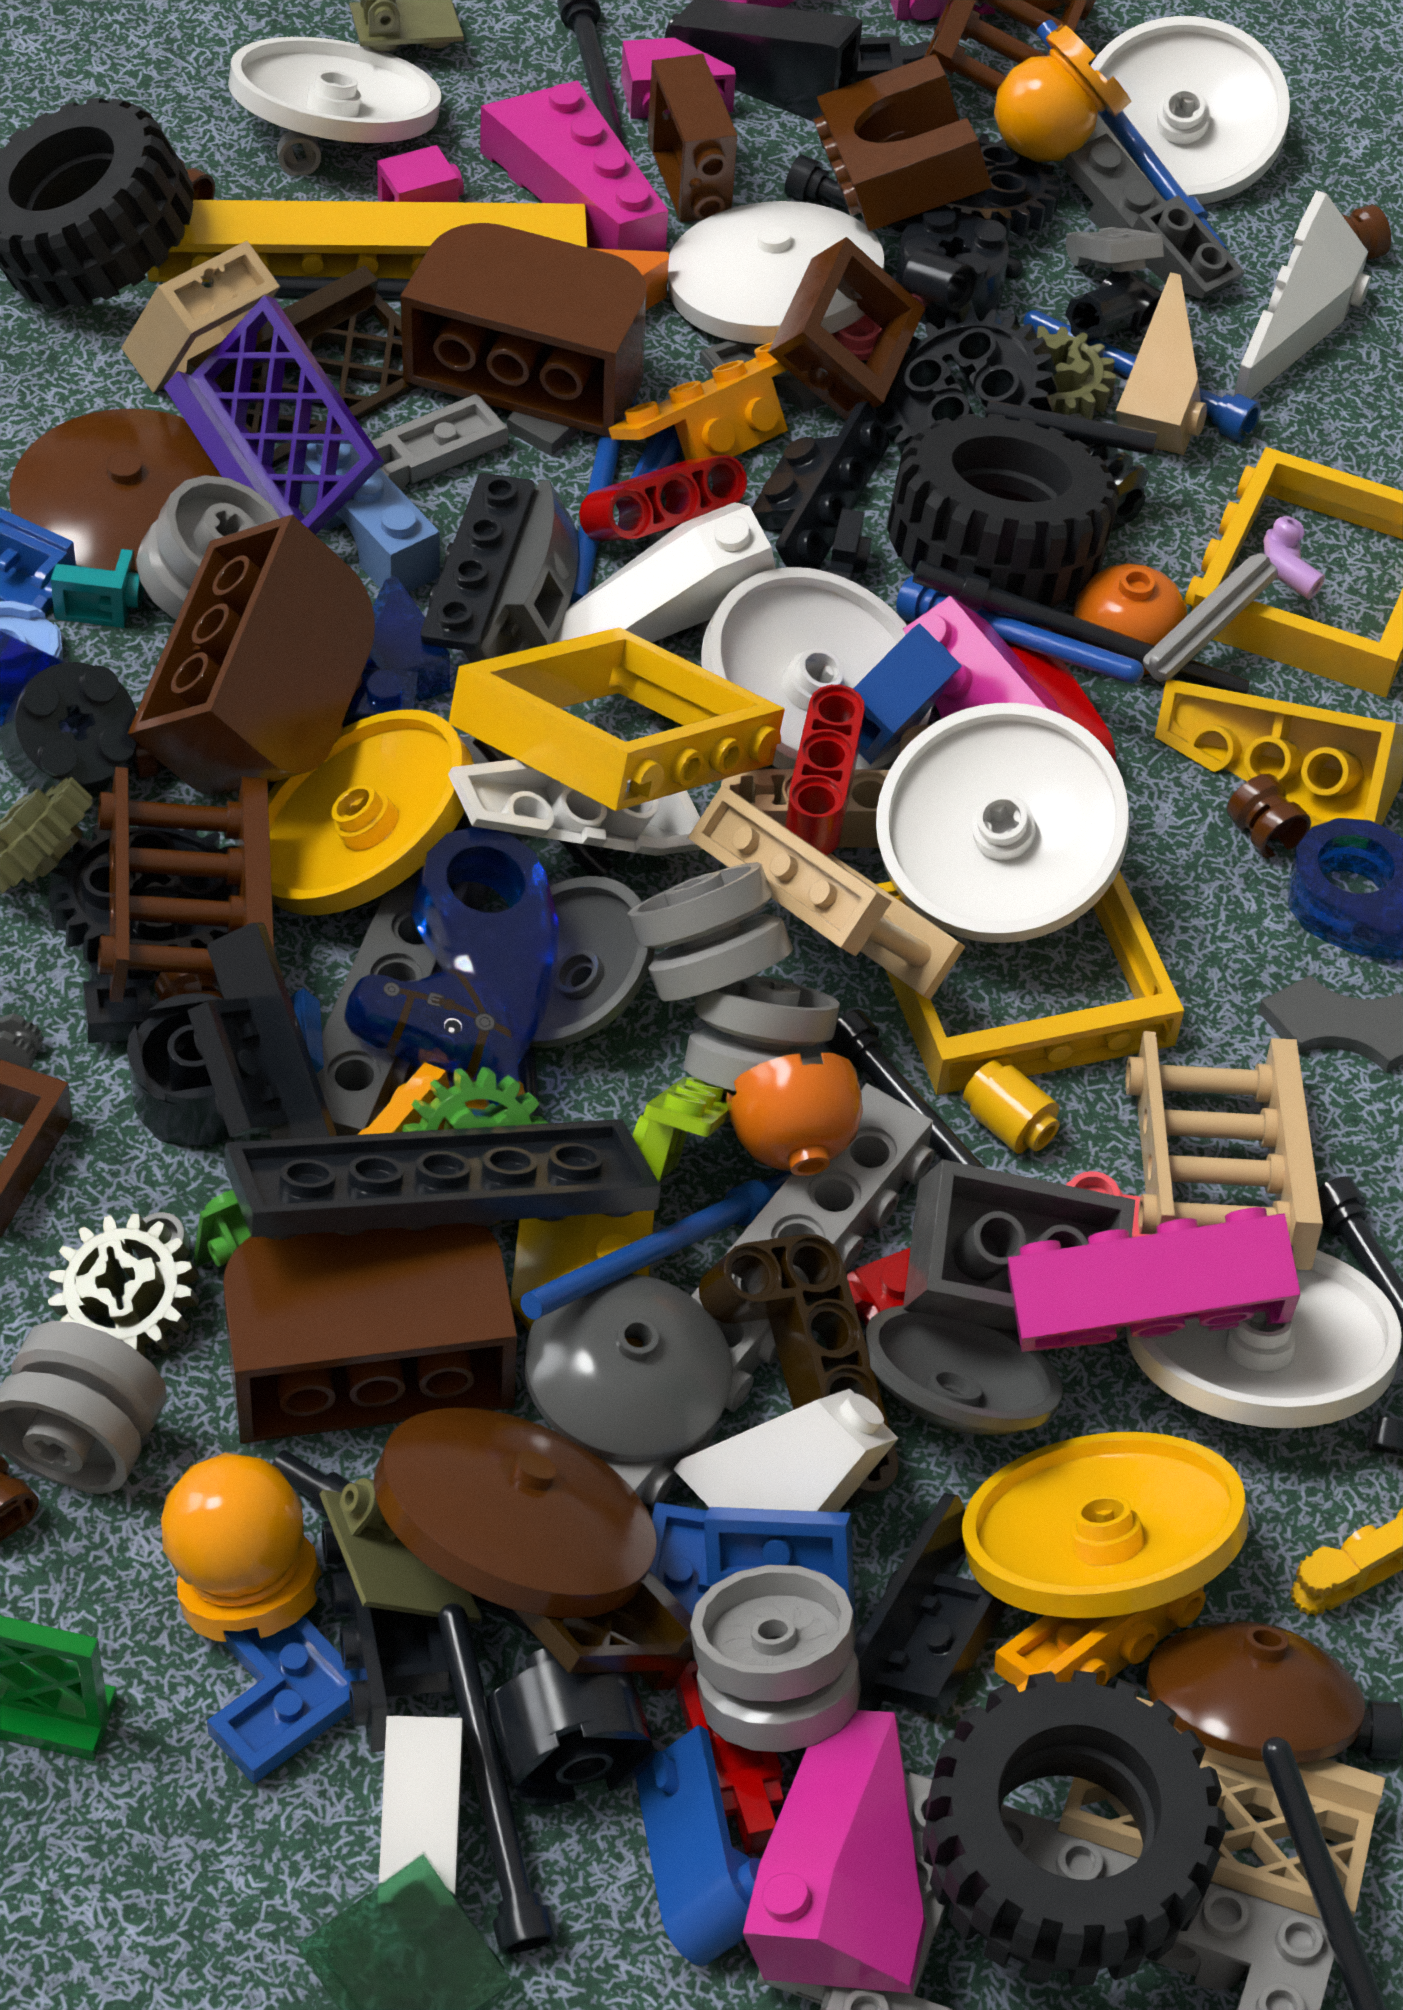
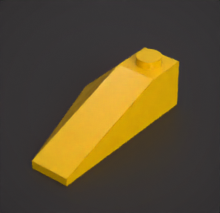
[1155,679,1403,843]

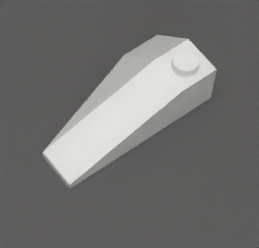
[1233,190,1371,399]
[551,502,776,644]
[448,759,702,856]

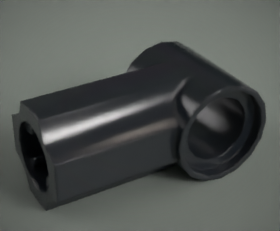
[903,248,978,330]
[1065,271,1162,342]

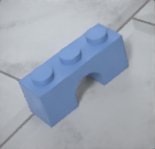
[300,431,440,600]

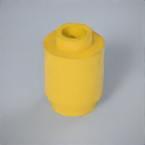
[963,1060,1060,1154]

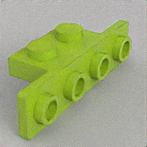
[632,1077,736,1182]

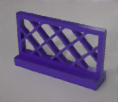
[164,295,384,535]

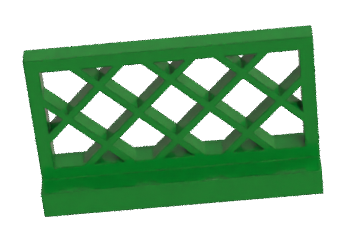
[0,1615,118,1761]

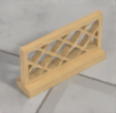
[1057,1697,1386,1919]

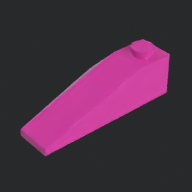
[743,1710,927,1994]

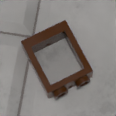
[647,54,738,222]
[768,237,925,421]
[0,1059,73,1238]

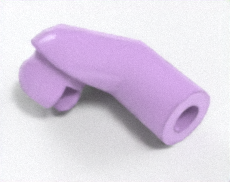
[1263,516,1325,600]

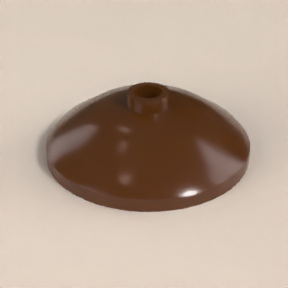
[1146,1621,1365,1763]

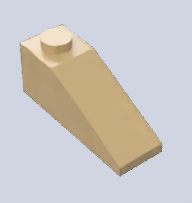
[1116,272,1207,455]

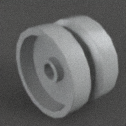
[136,475,280,619]
[627,862,793,1001]
[683,976,840,1091]
[0,1321,167,1494]
[690,1565,861,1752]

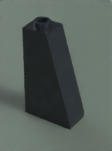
[665,0,863,122]

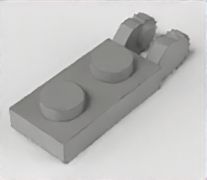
[1065,227,1164,272]
[371,394,509,490]

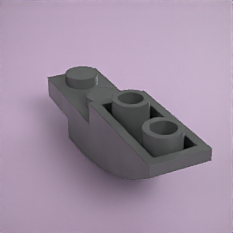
[1062,133,1245,299]
[463,480,579,663]

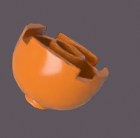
[1072,563,1187,675]
[726,1052,863,1176]

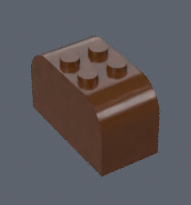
[400,223,646,438]
[127,514,375,796]
[223,1223,517,1443]

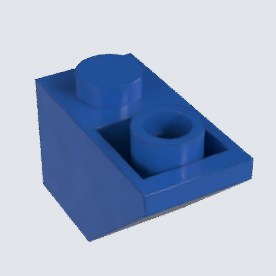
[853,623,962,765]

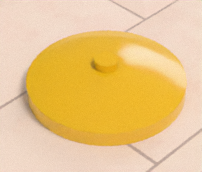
[268,710,474,916]
[962,1432,1249,1618]

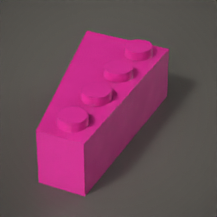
[480,80,668,252]
[903,596,1067,719]
[1008,1207,1301,1352]

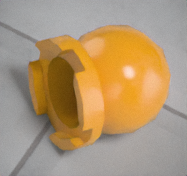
[994,24,1132,162]
[161,1452,322,1642]

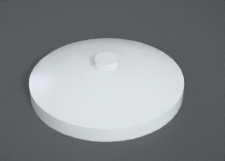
[1086,16,1290,205]
[228,37,441,143]
[668,201,884,344]
[701,567,932,770]
[876,703,1129,943]
[1126,1250,1402,1428]

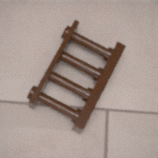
[923,0,1096,95]
[98,767,274,1002]

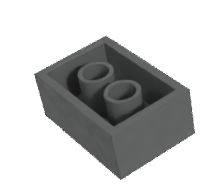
[903,1159,1135,1347]

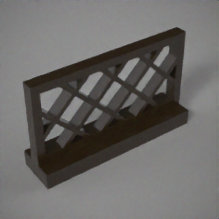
[186,265,419,468]
[513,1570,694,1690]

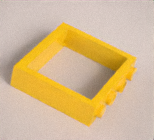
[1184,447,1403,698]
[448,627,785,811]
[876,870,1184,1095]

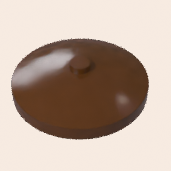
[9,409,222,573]
[374,1408,657,1618]

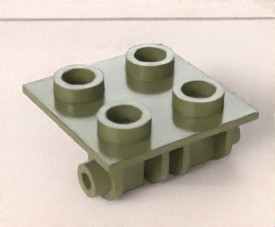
[349,0,464,51]
[319,1478,481,1624]

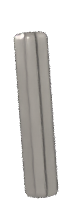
[1143,553,1278,682]

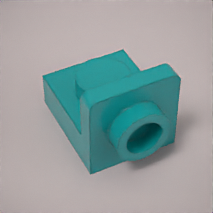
[51,549,145,628]

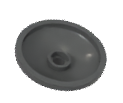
[480,876,655,1048]
[524,1273,733,1463]
[864,1305,1063,1435]

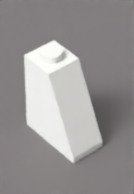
[673,1389,898,1512]
[378,1716,464,1919]

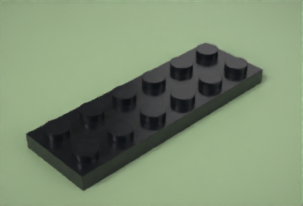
[224,1119,661,1240]

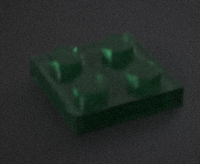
[296,1851,512,2010]

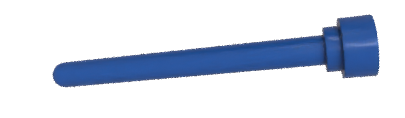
[1023,310,1261,443]
[896,576,1144,684]

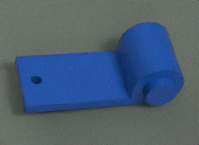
[636,1724,761,1967]

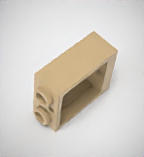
[121,240,280,394]

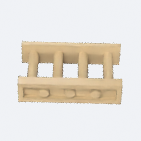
[688,785,966,1000]
[1125,1031,1323,1270]

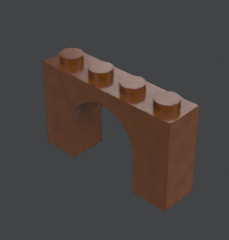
[813,54,992,232]

